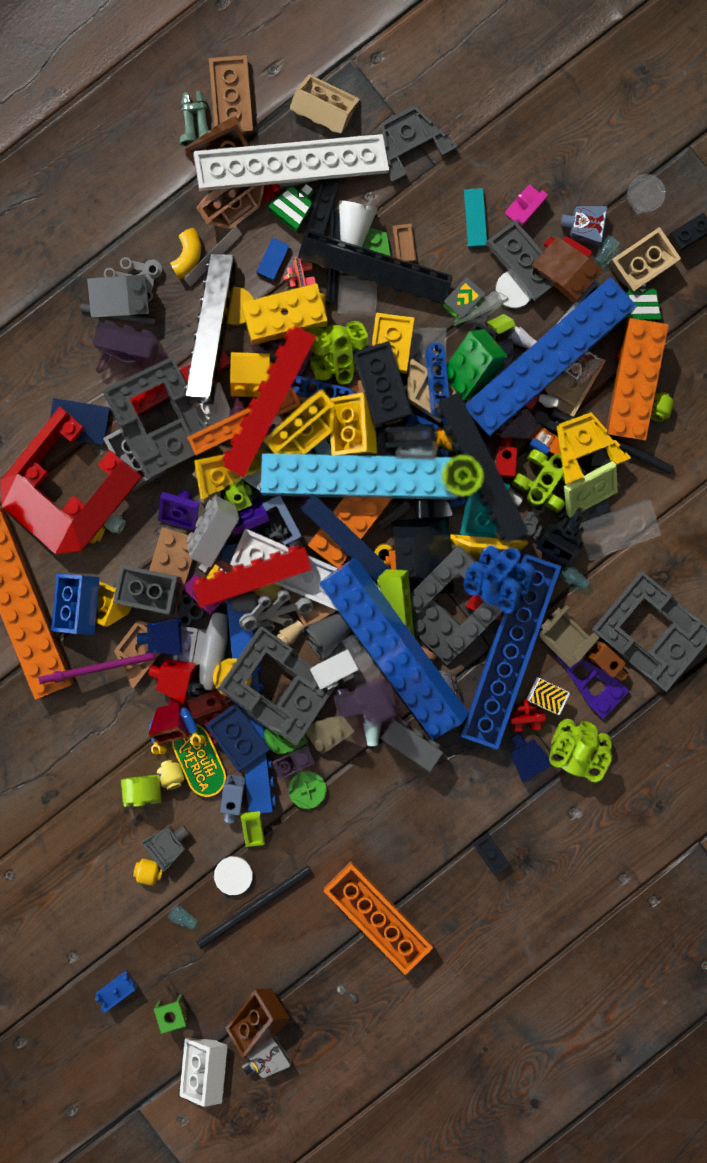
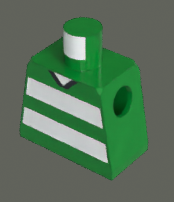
[269,184,314,234]
[622,283,661,323]

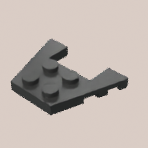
[381,105,457,183]

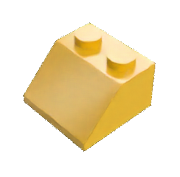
[230,352,270,397]

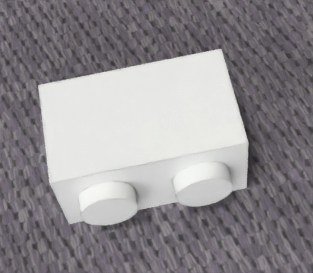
[310,649,359,690]

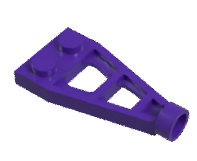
[555,655,629,719]

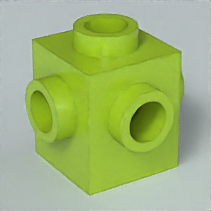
[223,480,253,511]

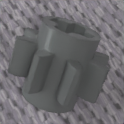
[265,522,288,544]

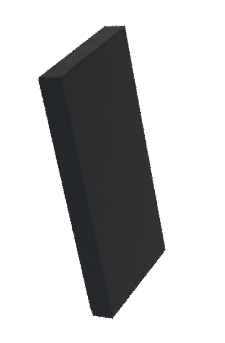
[353,341,412,427]

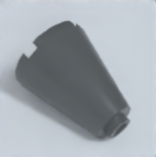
[302,613,352,660]

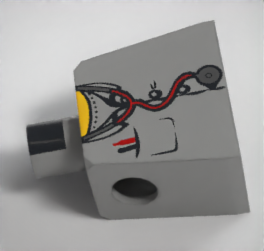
[242,1036,291,1078]

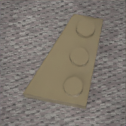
[305,716,354,755]

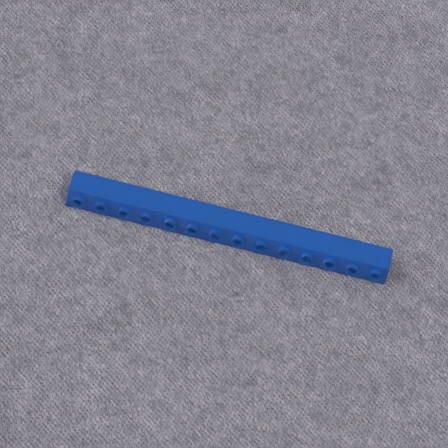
[221,544,276,813]

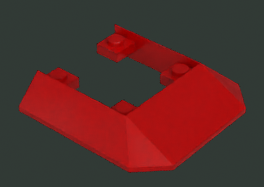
[1,406,143,554]

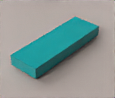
[464,188,487,248]

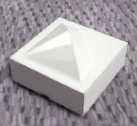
[539,394,561,408]

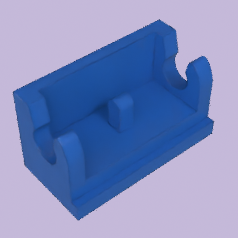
[95,970,138,1013]

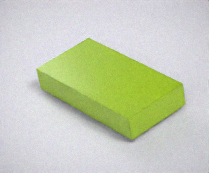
[487,314,516,334]
[241,811,265,847]

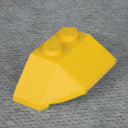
[263,390,335,455]
[450,534,528,563]

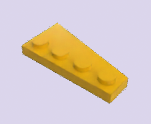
[194,446,270,499]

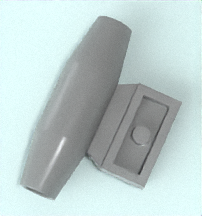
[173,612,228,691]

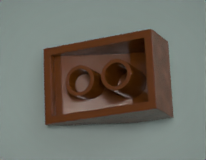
[185,116,251,169]
[531,236,603,304]
[225,988,290,1059]

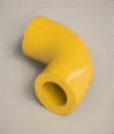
[171,228,202,280]

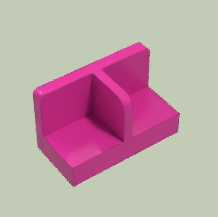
[505,185,548,227]

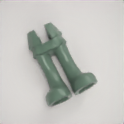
[179,91,209,147]

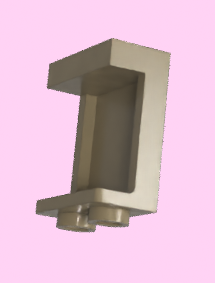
[538,605,600,667]

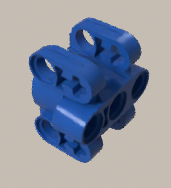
[464,545,535,613]

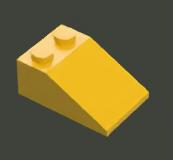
[330,393,377,456]

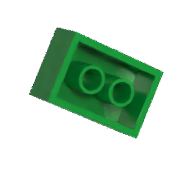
[447,329,508,400]

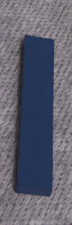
[300,495,392,583]

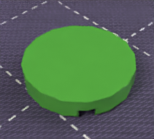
[288,770,327,809]

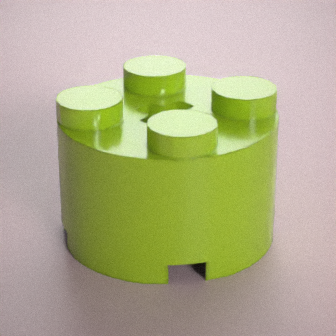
[441,455,483,496]
[121,775,162,806]

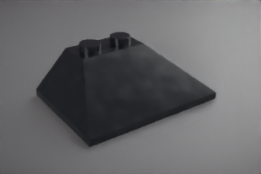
[391,517,454,594]

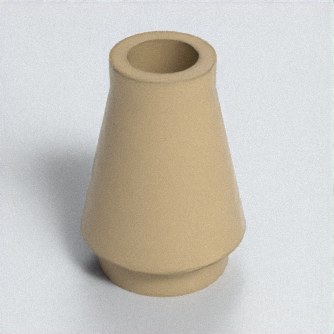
[276,620,304,646]

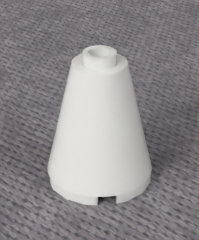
[339,200,377,247]

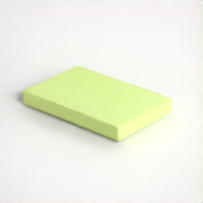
[564,461,618,518]

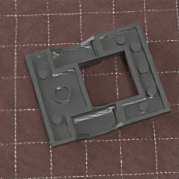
[102,356,207,479]
[410,544,510,665]
[591,571,707,692]
[217,626,338,745]

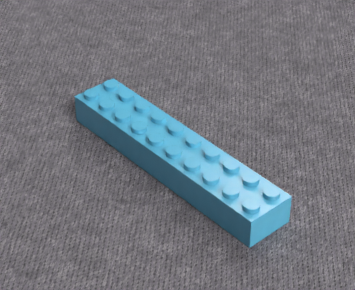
[261,454,458,500]

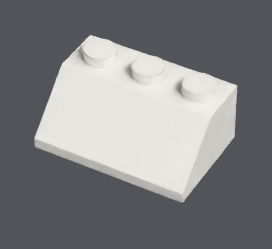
[180,1038,227,1107]

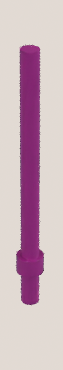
[38,652,155,684]

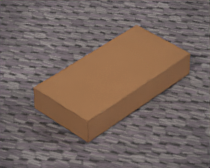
[392,224,416,263]

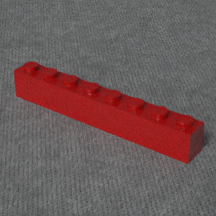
[221,325,316,477]

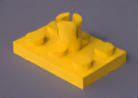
[371,313,414,374]

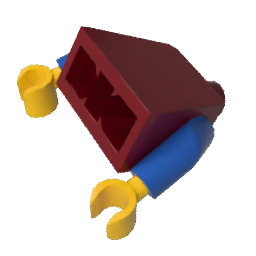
[148,697,206,754]

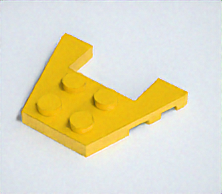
[557,412,631,485]

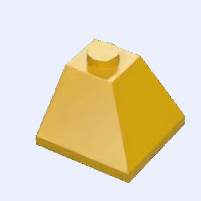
[95,581,132,627]

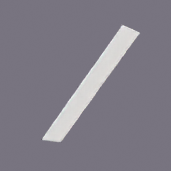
[184,226,242,287]

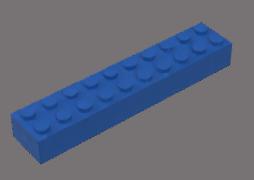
[465,277,637,439]
[460,554,561,750]
[319,557,469,740]

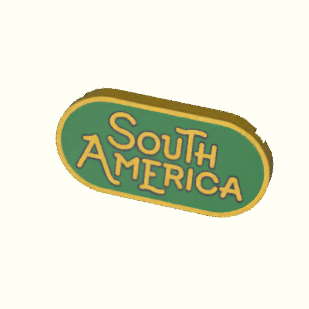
[172,724,227,797]

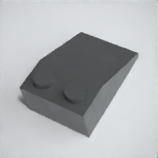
[87,274,149,317]
[113,565,182,615]

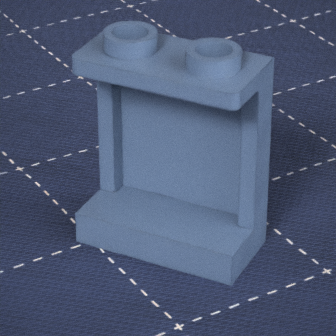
[263,495,303,547]

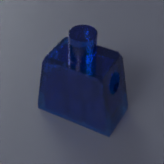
[137,618,183,655]
[509,733,552,782]

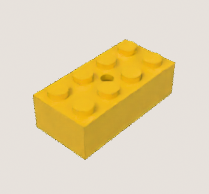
[242,284,327,346]

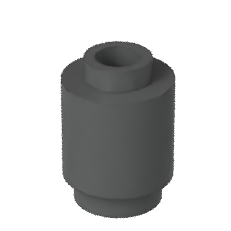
[232,592,259,612]

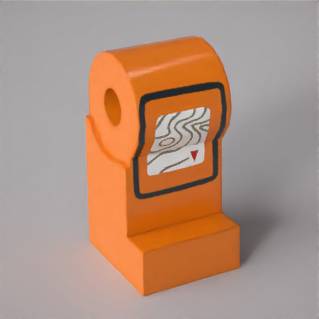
[529,425,561,456]

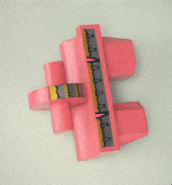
[283,257,316,288]

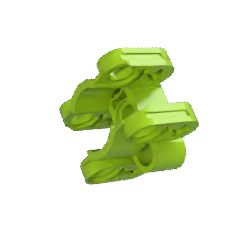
[309,321,368,384]
[511,449,565,513]
[550,719,612,782]

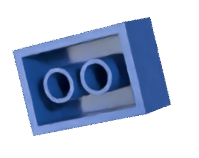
[51,574,100,635]

